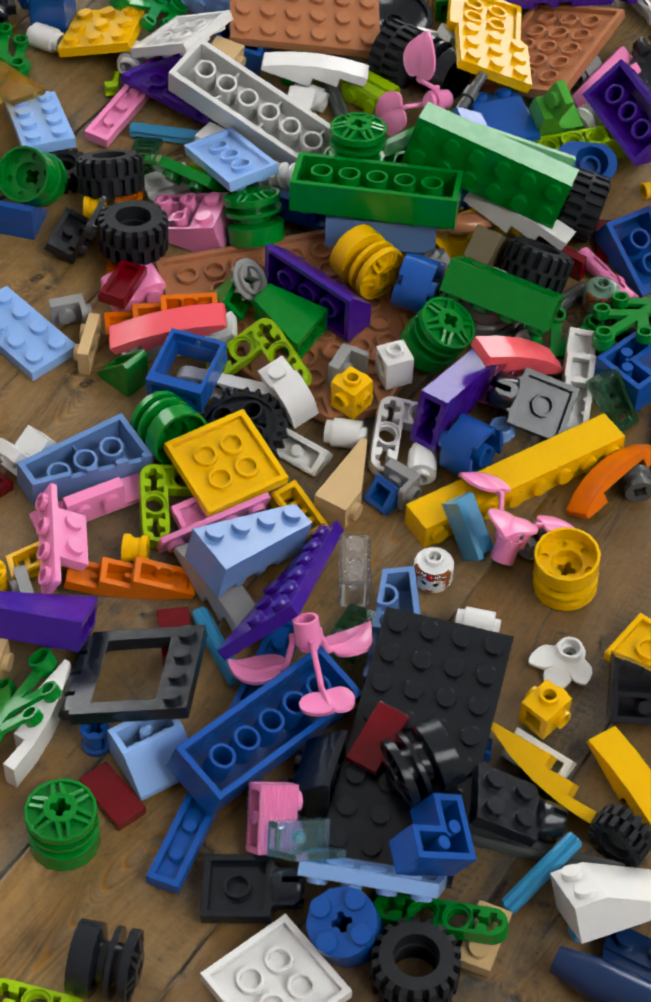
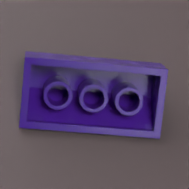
[582,59,651,166]
[265,243,371,342]

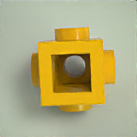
[330,366,373,420]
[518,679,572,740]

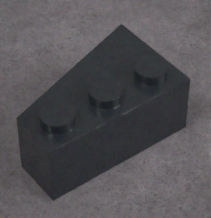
[606,650,651,725]

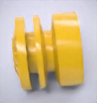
[330,224,405,300]
[532,527,601,611]

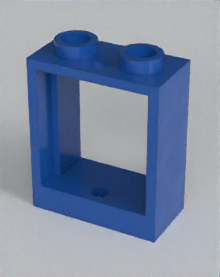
[145,328,228,413]

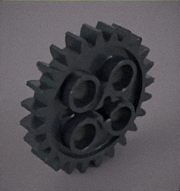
[200,387,289,458]

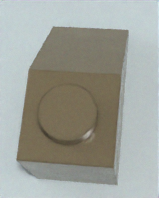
[464,224,509,267]

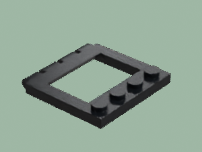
[58,625,208,725]

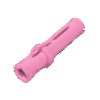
[578,247,639,298]

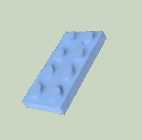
[5,91,77,152]
[184,127,279,192]
[0,285,75,381]
[297,852,447,903]

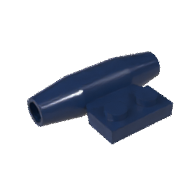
[549,928,651,1002]

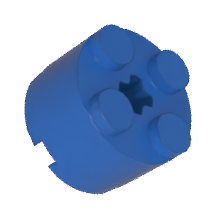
[390,252,446,314]
[438,413,503,478]
[306,887,384,968]

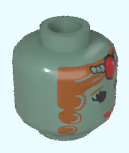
[582,276,620,314]

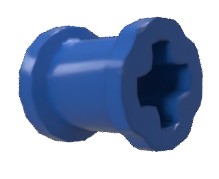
[80,723,109,757]

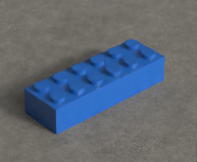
[166,645,362,817]

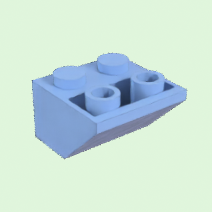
[107,719,188,801]

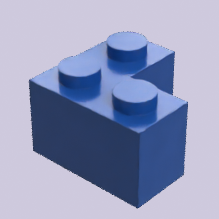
[593,330,651,413]
[389,793,477,876]

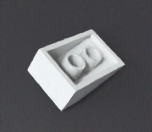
[550,862,651,944]

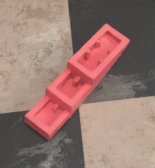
[109,302,227,355]
[471,336,564,376]

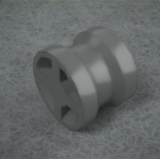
[621,464,651,502]

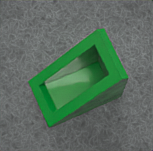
[97,349,148,397]

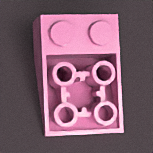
[153,192,234,252]

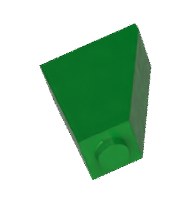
[252,283,328,363]

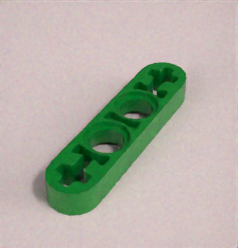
[374,893,509,945]

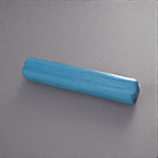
[129,122,200,144]
[192,607,242,686]
[501,832,582,915]

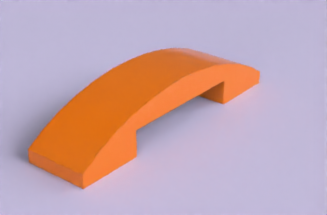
[566,444,651,519]

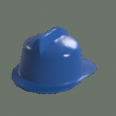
[558,141,618,179]

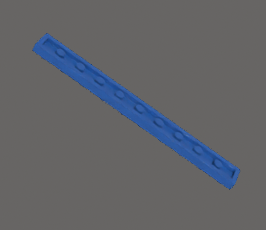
[146,620,297,894]

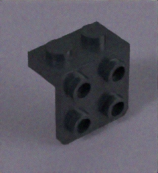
[44,195,108,264]

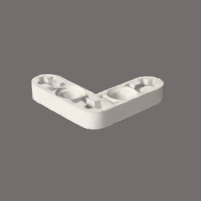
[368,396,418,477]

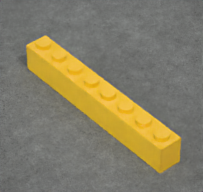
[404,413,625,548]

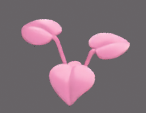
[375,31,453,135]
[458,472,575,566]
[228,612,373,717]

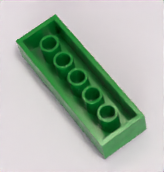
[402,102,579,229]
[289,152,463,230]

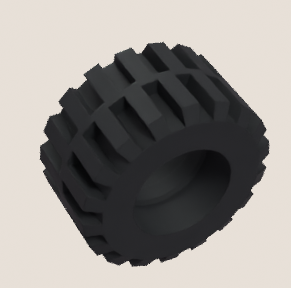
[368,19,424,90]
[75,149,145,198]
[557,168,611,243]
[98,200,169,265]
[498,236,575,294]
[369,916,462,1002]

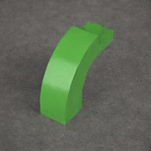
[529,80,584,136]

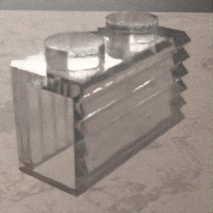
[338,534,371,607]

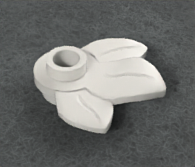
[528,637,592,689]

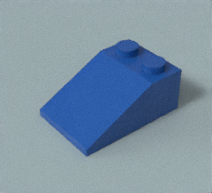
[467,87,541,141]
[593,205,651,298]

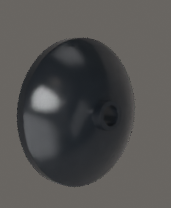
[379,0,433,31]

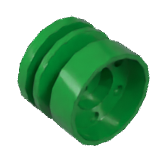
[329,112,387,162]
[0,145,67,207]
[223,186,286,248]
[400,297,475,373]
[130,390,208,465]
[24,778,101,872]

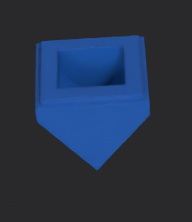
[363,474,399,515]

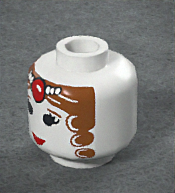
[414,547,454,593]

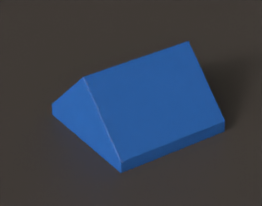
[28,0,77,34]
[0,200,48,240]

